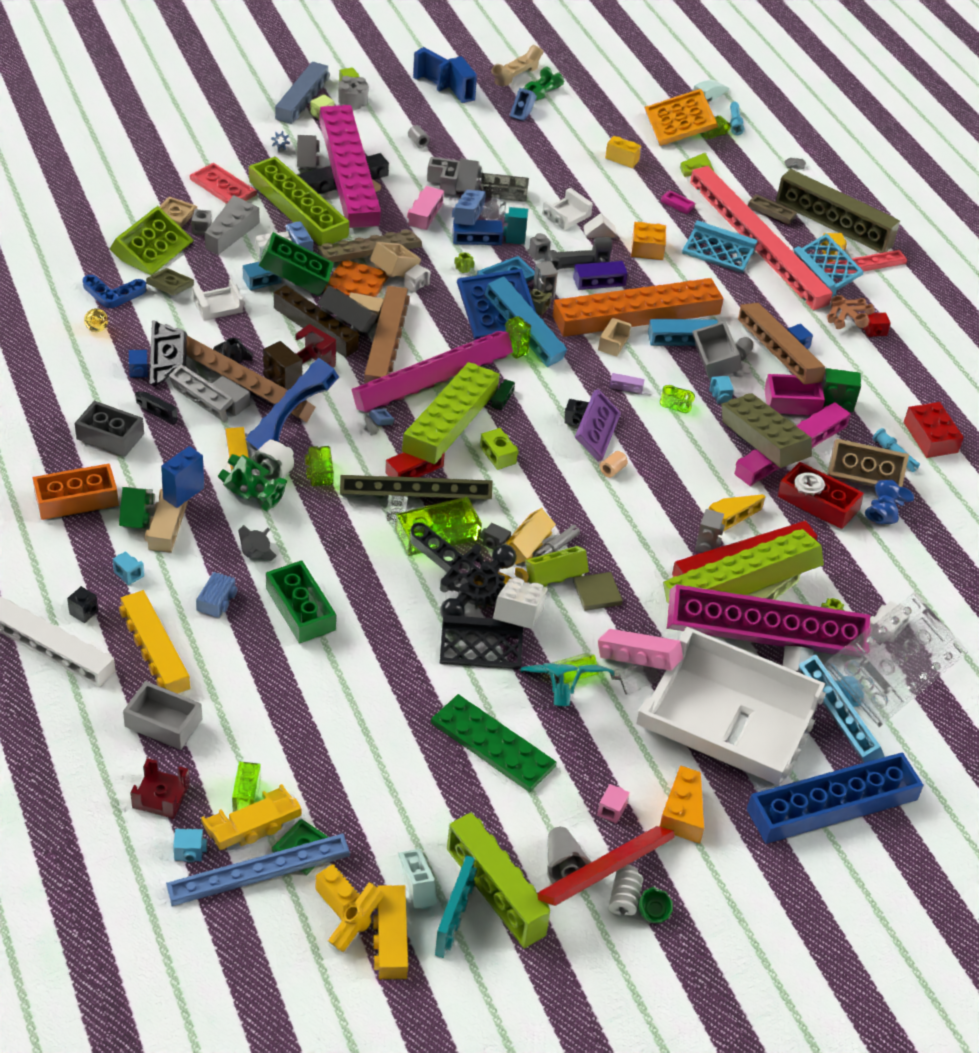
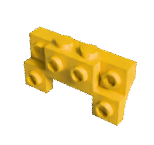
[201,784,302,850]

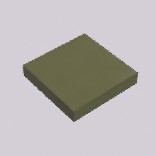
[146,268,194,296]
[573,572,623,611]

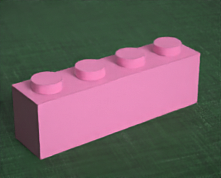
[597,629,683,671]

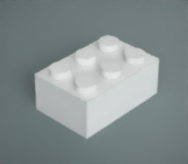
[493,578,548,629]

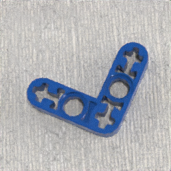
[82,275,147,309]

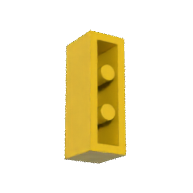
[505,507,556,565]

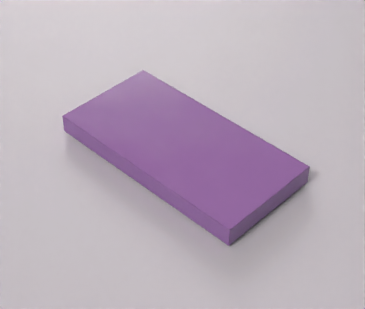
[575,389,621,462]

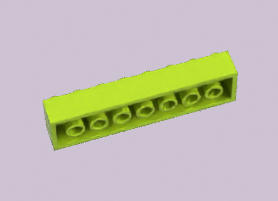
[249,156,349,246]
[402,362,500,464]
[663,529,824,604]

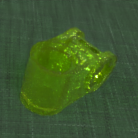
[702,115,731,139]
[659,385,695,413]

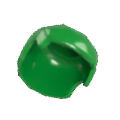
[638,887,673,924]

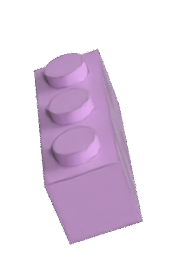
[610,373,645,394]

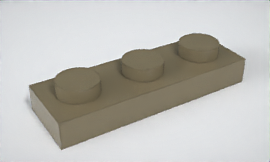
[748,194,797,224]

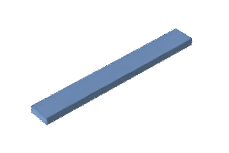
[166,833,350,906]

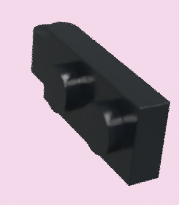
[135,391,178,425]

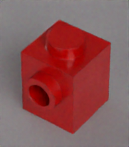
[863,312,891,337]

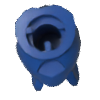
[865,480,914,524]

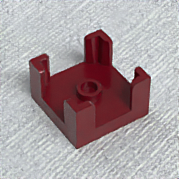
[295,324,336,368]
[130,758,190,819]

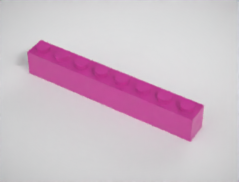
[734,402,851,486]

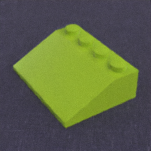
[109,205,194,275]

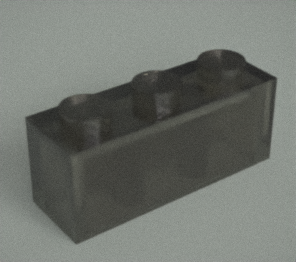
[480,173,529,202]

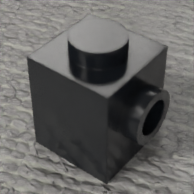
[67,586,98,623]

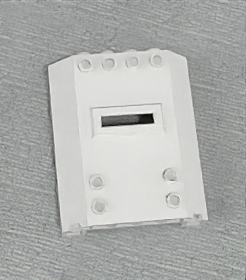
[636,627,826,785]

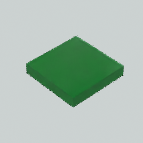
[272,818,328,876]

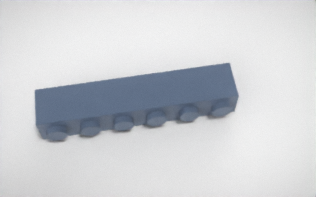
[275,61,330,124]

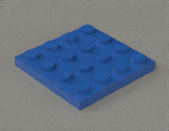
[457,269,537,340]

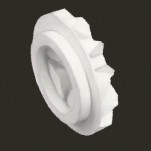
[795,473,825,496]

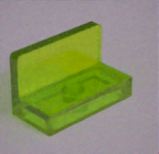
[551,653,599,684]

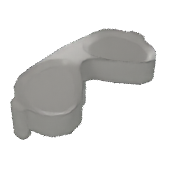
[784,158,806,169]
[364,415,379,436]

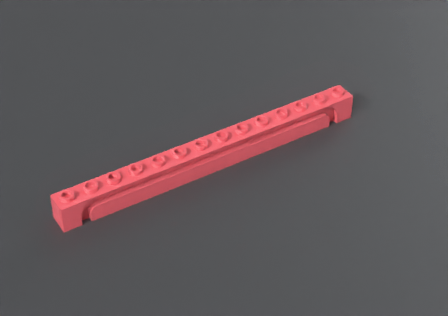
[690,166,833,310]

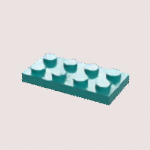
[435,855,477,958]

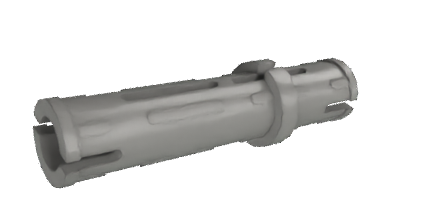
[534,525,580,558]

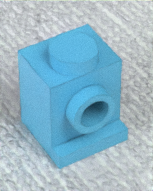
[709,376,734,404]
[113,551,145,586]

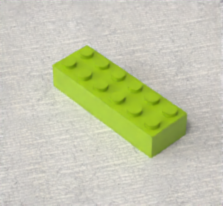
[447,812,551,948]

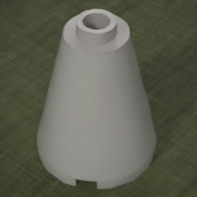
[547,826,591,884]

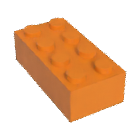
[32,463,119,520]

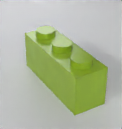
[525,546,589,587]

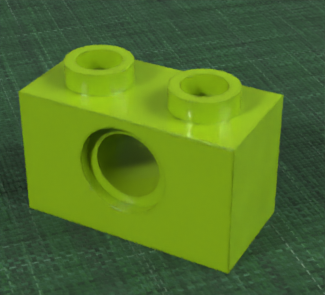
[480,428,519,470]

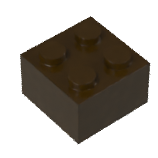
[263,340,302,390]

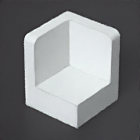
[783,646,813,672]

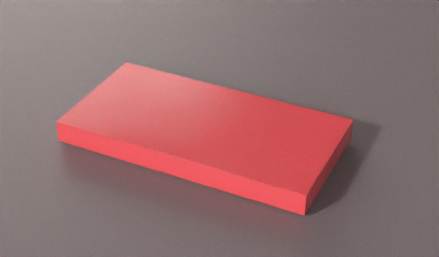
[190,162,257,204]

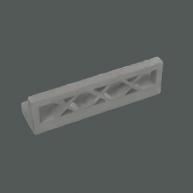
[169,364,234,423]

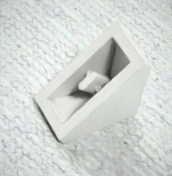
[583,213,617,238]

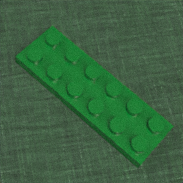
[431,694,557,793]

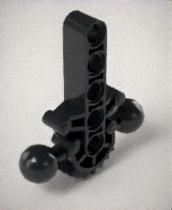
[410,522,517,618]

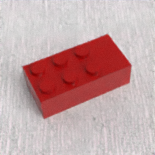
[778,461,864,529]

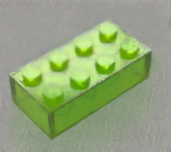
[395,497,482,556]

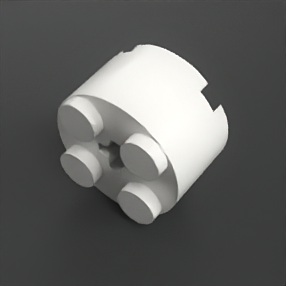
[251,440,294,481]

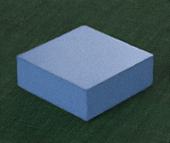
[369,409,395,426]

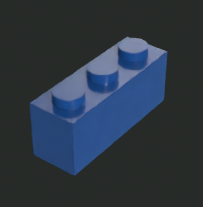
[452,219,503,245]

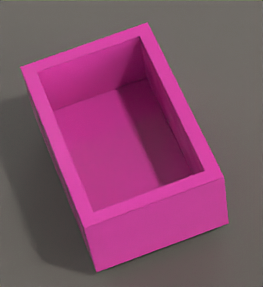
[764,374,825,415]

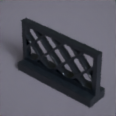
[439,615,523,670]

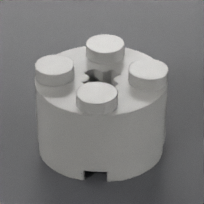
[338,76,369,110]

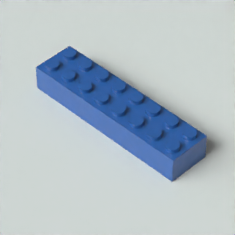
[746,752,924,844]

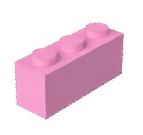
[407,186,444,230]

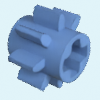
[271,131,290,151]

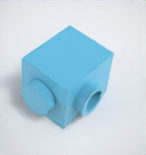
[173,829,207,862]

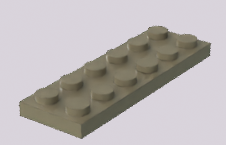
[318,229,422,263]

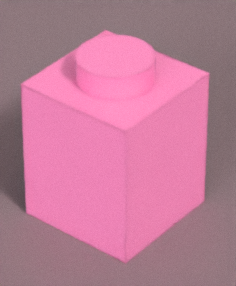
[597,784,630,824]

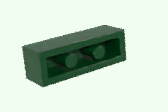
[491,379,515,410]

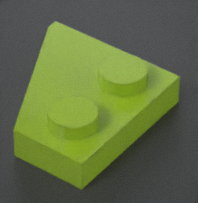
[680,153,714,177]

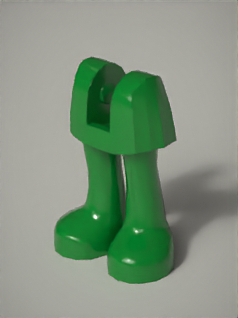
[523,66,564,101]

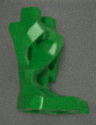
[218,454,287,512]

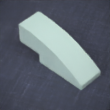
[693,80,730,101]

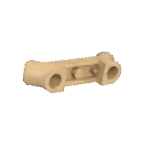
[491,45,544,86]

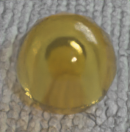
[84,308,108,333]

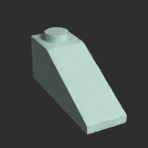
[398,849,437,909]

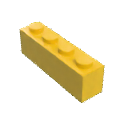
[373,885,408,979]

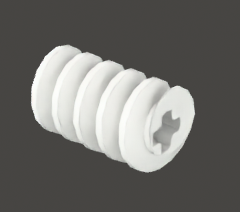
[608,865,643,916]

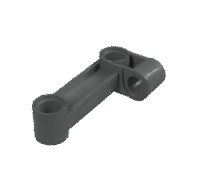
[544,237,612,270]

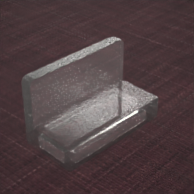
[610,663,660,695]

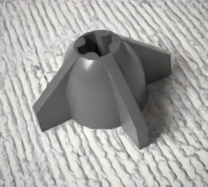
[238,525,277,561]

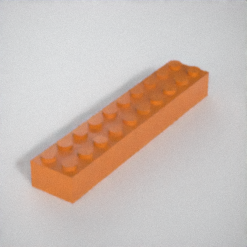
[552,278,724,337]

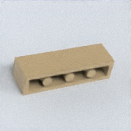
[145,489,188,553]

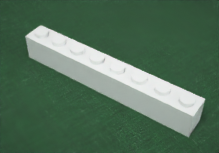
[0,596,115,688]

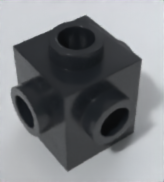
[564,399,589,426]

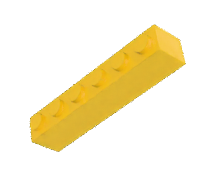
[119,590,191,694]

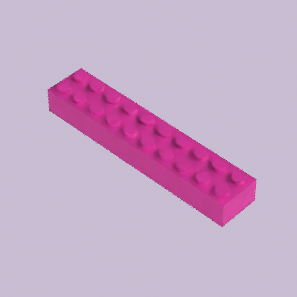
[319,105,381,228]
[666,584,870,658]

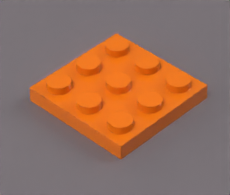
[323,260,389,297]

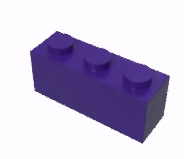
[573,261,628,290]

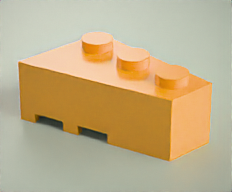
[659,765,704,844]

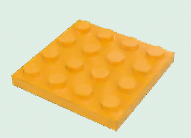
[644,89,718,146]

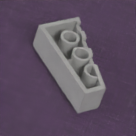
[205,195,260,255]

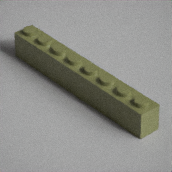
[340,475,493,499]

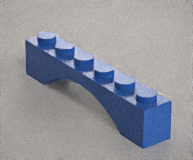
[245,358,339,451]

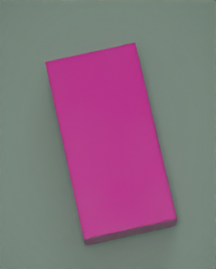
[661,190,696,214]

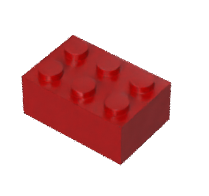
[903,402,964,458]

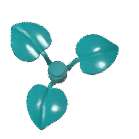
[520,663,615,706]

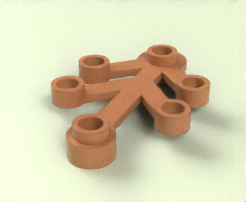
[826,295,875,329]

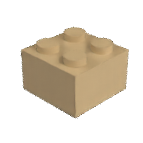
[370,242,421,278]

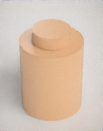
[600,451,628,478]

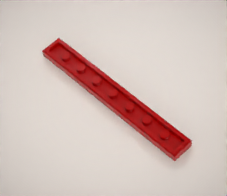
[537,826,675,906]

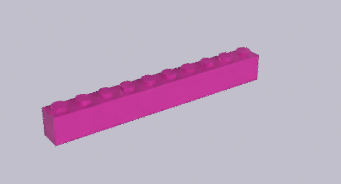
[351,331,513,413]

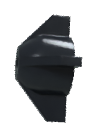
[213,338,253,363]

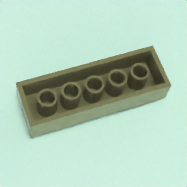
[721,393,812,468]

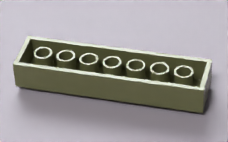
[776,169,900,253]

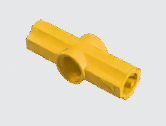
[328,882,385,953]

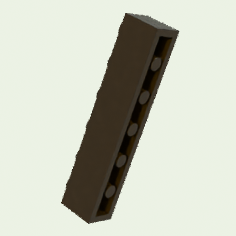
[273,285,359,358]

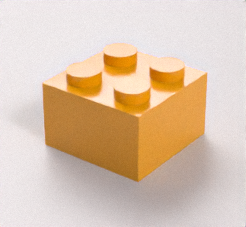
[631,222,666,260]

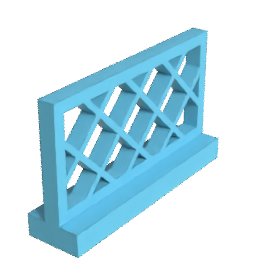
[682,220,757,273]
[793,233,864,297]

